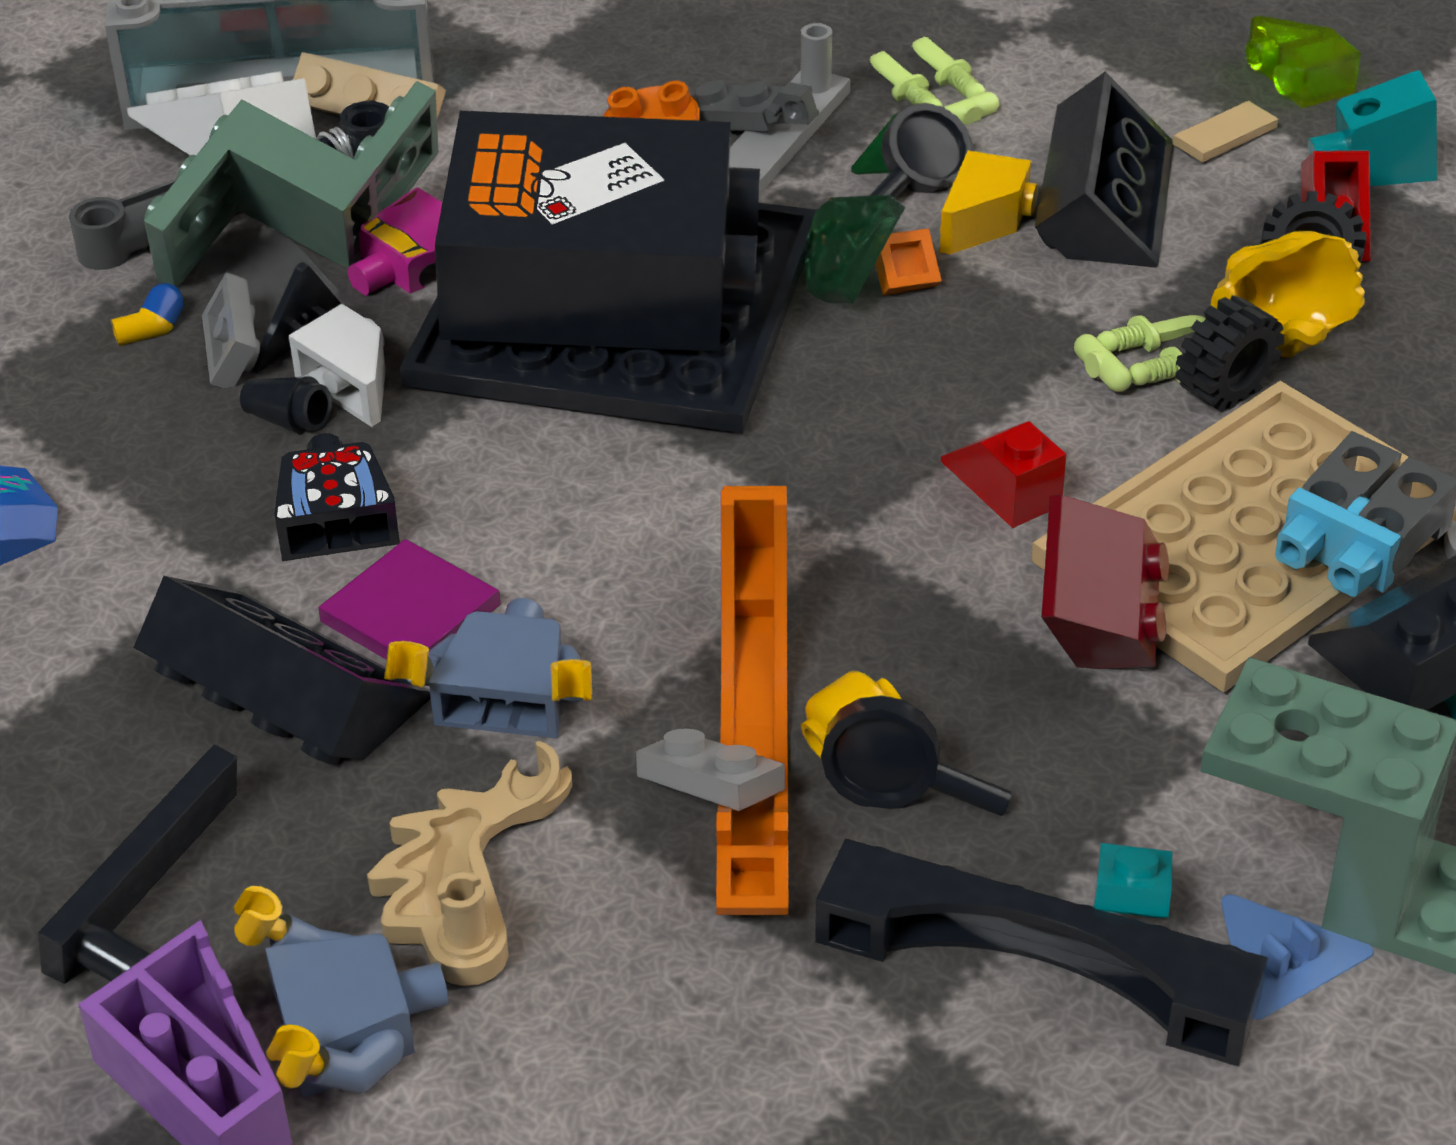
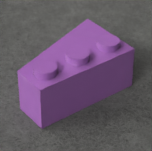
[78,920,292,1145]

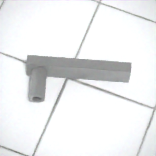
[729,23,851,195]

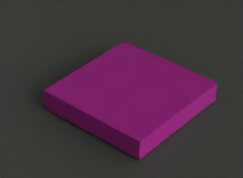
[318,539,501,660]

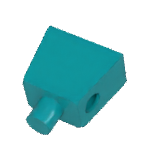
[1308,70,1438,187]

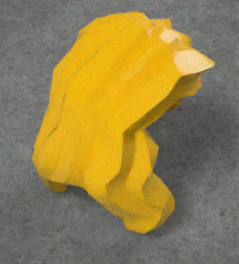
[1211,231,1365,358]

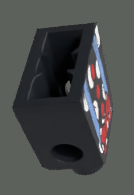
[274,433,400,561]

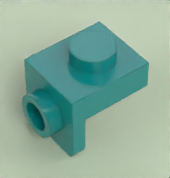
[1094,843,1173,919]

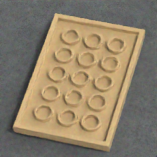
[1031,381,1456,693]

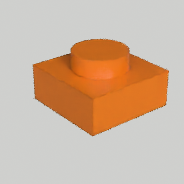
[870,228,942,296]

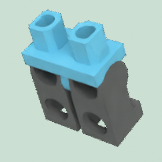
[1275,431,1456,597]

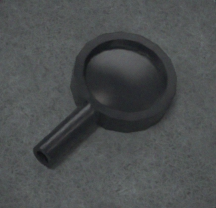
[856,103,973,223]
[821,695,1012,816]

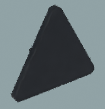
[252,262,341,373]

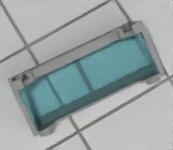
[105,0,434,130]

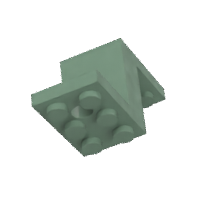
[144,81,439,287]
[1200,657,1456,974]

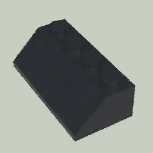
[1035,71,1174,268]
[1308,555,1456,711]
[133,576,431,765]

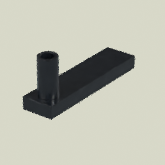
[38,744,237,984]

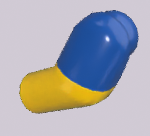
[111,283,184,346]

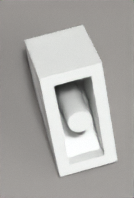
[289,304,386,427]

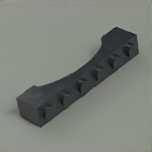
[815,838,1268,1067]

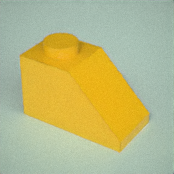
[939,150,1038,254]

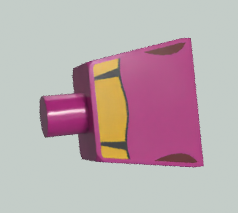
[348,187,442,296]

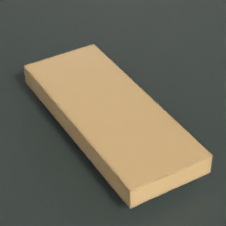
[1172,101,1278,163]

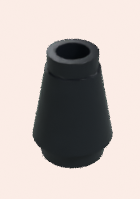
[240,376,332,435]

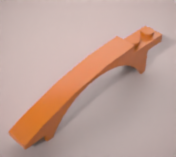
[716,486,788,915]

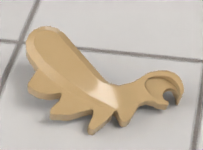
[367,741,572,986]

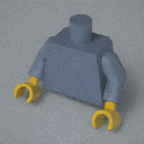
[384,598,593,739]
[234,886,449,1098]

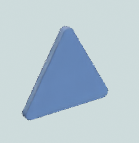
[1221,894,1374,1020]

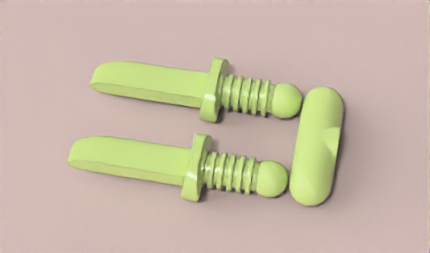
[870,37,999,125]
[1074,315,1205,392]

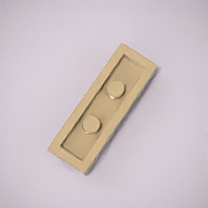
[293,52,446,118]

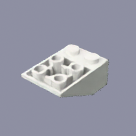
[127,71,316,155]

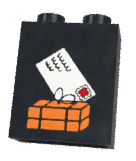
[435,110,760,352]

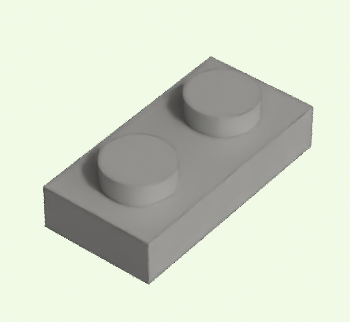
[202,272,260,388]
[636,729,785,811]

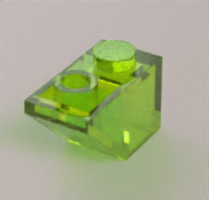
[1245,16,1361,108]

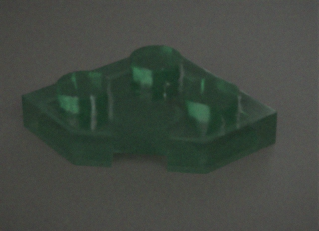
[805,195,906,304]

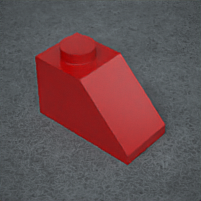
[1301,151,1371,262]
[941,421,1067,529]

